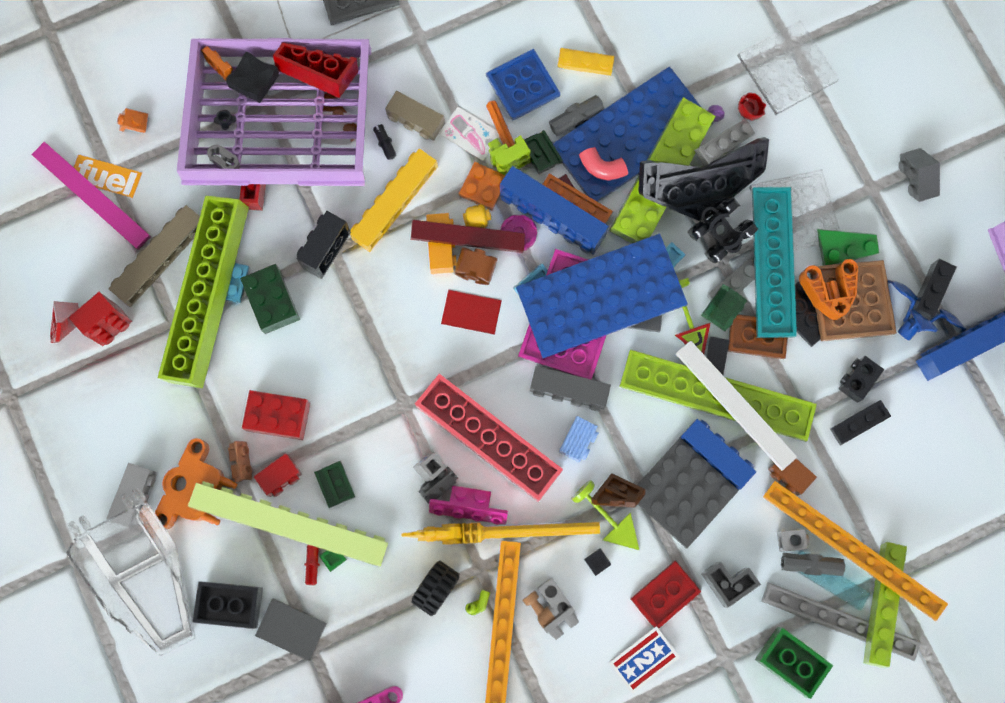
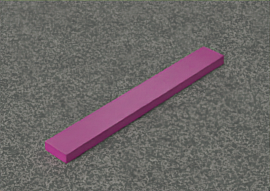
[31,142,151,250]

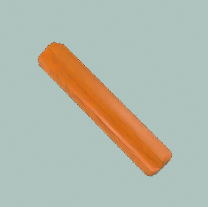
[486,100,515,148]

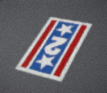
[609,626,680,694]

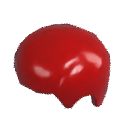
[738,93,766,121]

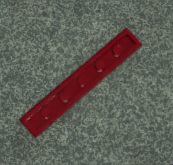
[410,220,525,253]

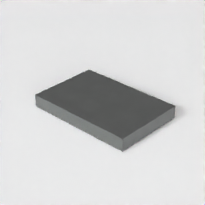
[255,598,327,661]

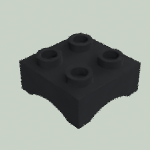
[226,52,280,103]

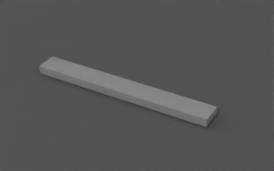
[761,583,921,661]

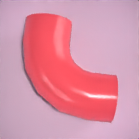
[579,147,628,181]

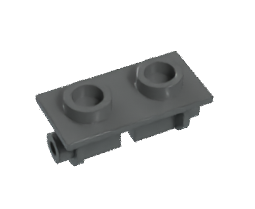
[418,466,458,504]

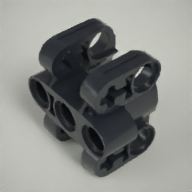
[687,197,758,263]

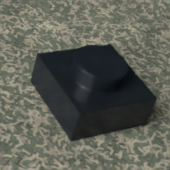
[584,548,612,576]

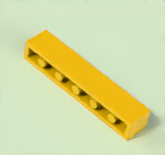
[350,148,438,252]

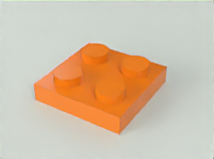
[459,162,506,211]

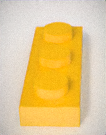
[557,48,614,76]

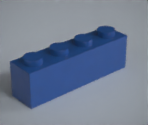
[680,419,757,490]

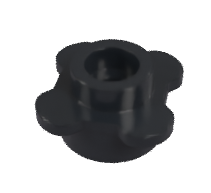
[214,110,237,130]

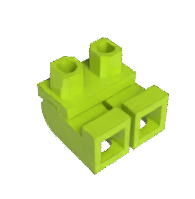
[488,135,531,175]

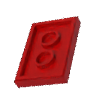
[630,560,702,629]

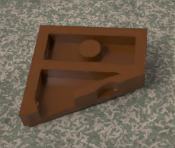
[591,473,646,508]

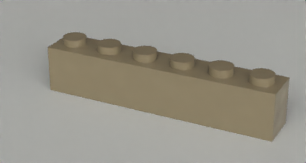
[108,205,200,308]

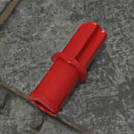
[304,545,320,585]

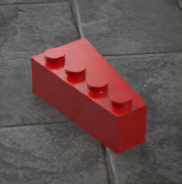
[273,42,358,98]

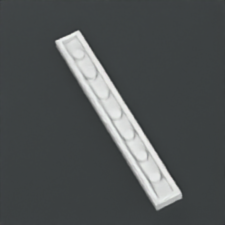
[676,341,797,471]

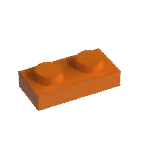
[201,46,233,80]

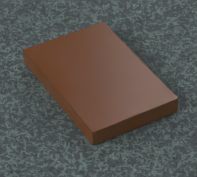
[728,313,788,359]

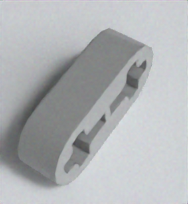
[207,145,240,169]

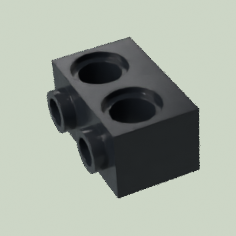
[839,356,885,403]

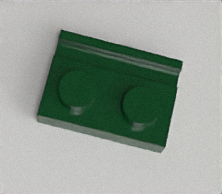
[524,130,563,174]
[314,461,356,508]

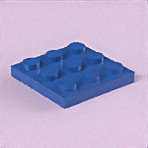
[486,49,561,121]

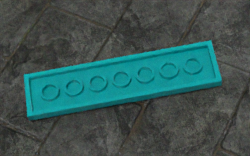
[752,187,797,338]

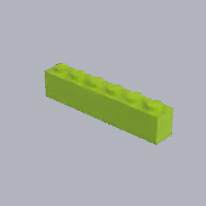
[863,542,907,668]

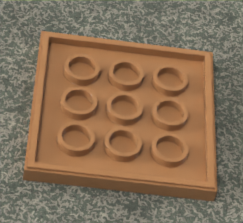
[810,260,897,342]

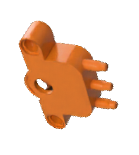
[154,438,238,530]

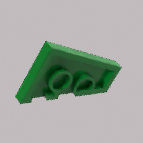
[817,229,879,265]

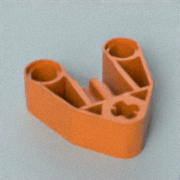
[799,259,858,320]

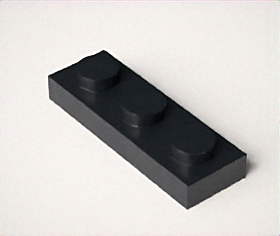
[830,400,891,445]

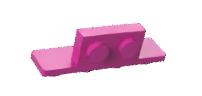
[429,486,508,525]

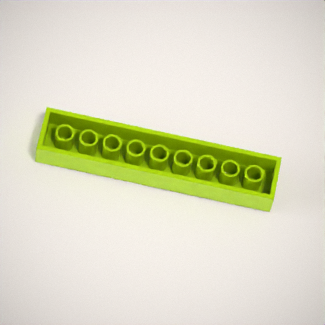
[158,195,249,389]

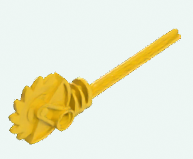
[401,522,600,545]

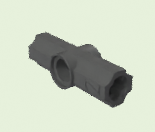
[549,95,604,136]
[781,553,845,576]

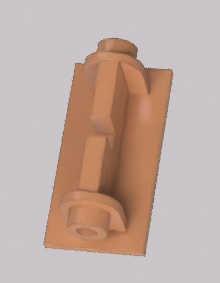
[228,441,253,482]

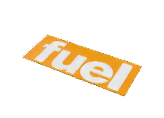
[74,154,142,198]

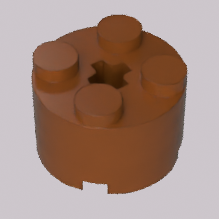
[454,247,498,285]

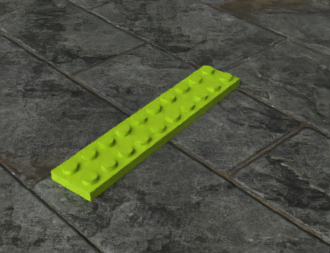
[619,350,817,442]

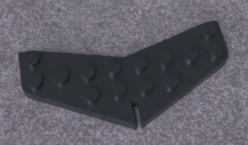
[638,137,769,222]

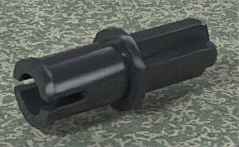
[373,124,397,160]

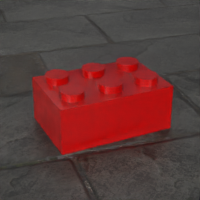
[68,292,132,346]
[242,390,311,440]

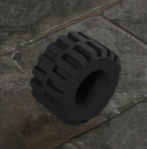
[411,561,460,617]

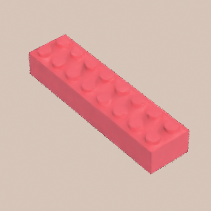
[415,374,563,502]

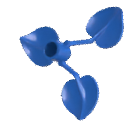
[887,280,967,341]

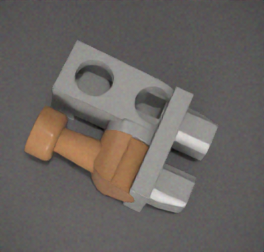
[522,577,579,640]

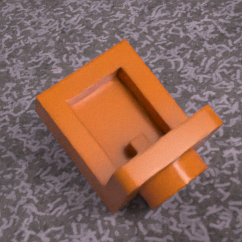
[117,108,148,133]

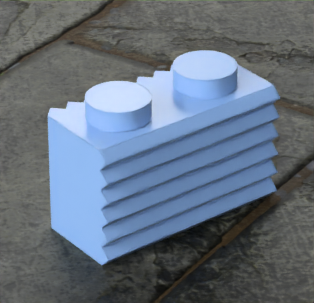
[559,416,599,463]

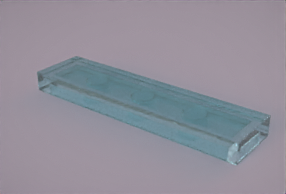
[798,550,871,611]

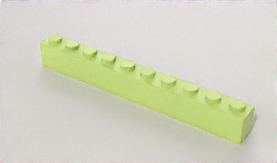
[188,481,388,567]

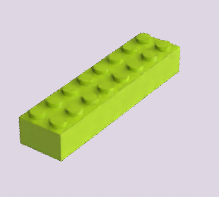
[609,97,716,244]

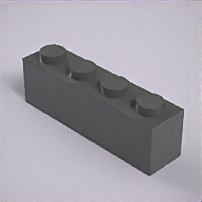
[530,366,611,411]

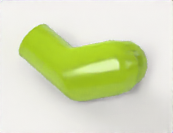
[465,590,490,615]

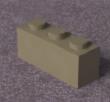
[385,90,445,141]

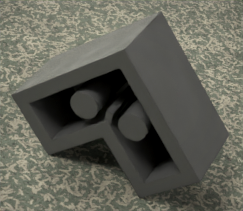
[898,148,940,202]
[701,562,761,608]

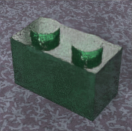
[701,284,748,332]

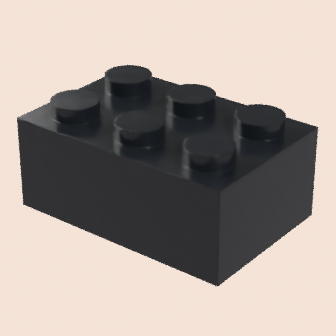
[296,210,351,279]
[192,581,263,629]

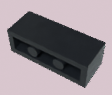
[911,258,957,320]

